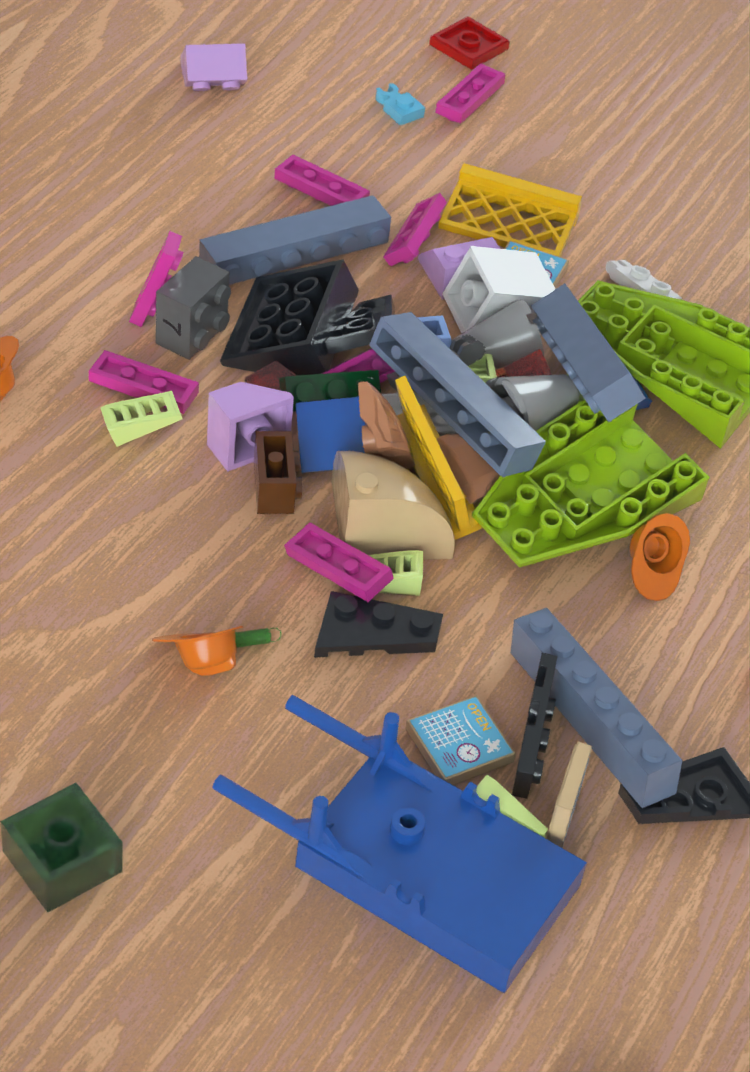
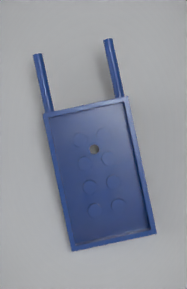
[212,695,587,994]

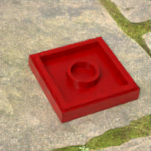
[429,16,510,70]

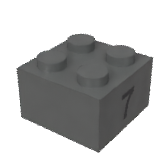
[156,256,231,360]

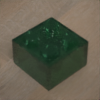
[0,782,123,913]

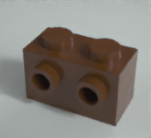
[254,431,302,514]

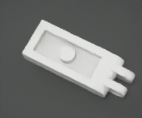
[606,260,682,300]

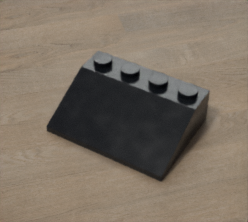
[220,259,359,378]

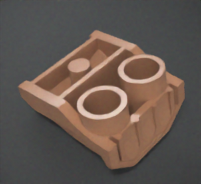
[358,381,415,470]
[436,434,500,504]

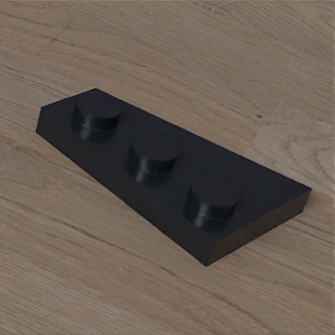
[325,295,395,354]
[314,591,443,658]
[512,652,558,799]
[618,747,750,824]

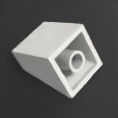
[442,246,555,333]

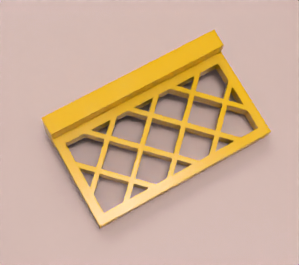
[438,163,582,257]
[395,376,483,540]

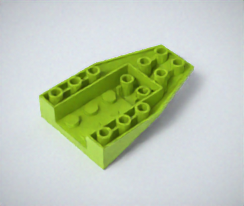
[578,280,750,449]
[472,399,710,568]

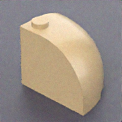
[331,450,455,560]

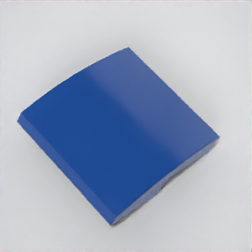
[296,397,365,474]

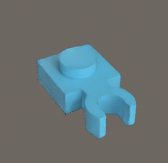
[375,83,425,126]

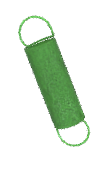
[235,628,281,648]

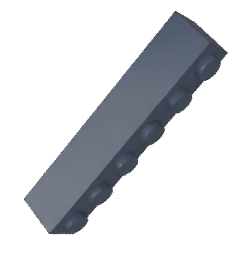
[199,195,391,285]
[531,283,646,422]
[369,312,546,477]
[511,608,682,808]

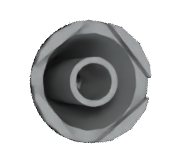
[451,299,544,369]
[486,374,580,431]

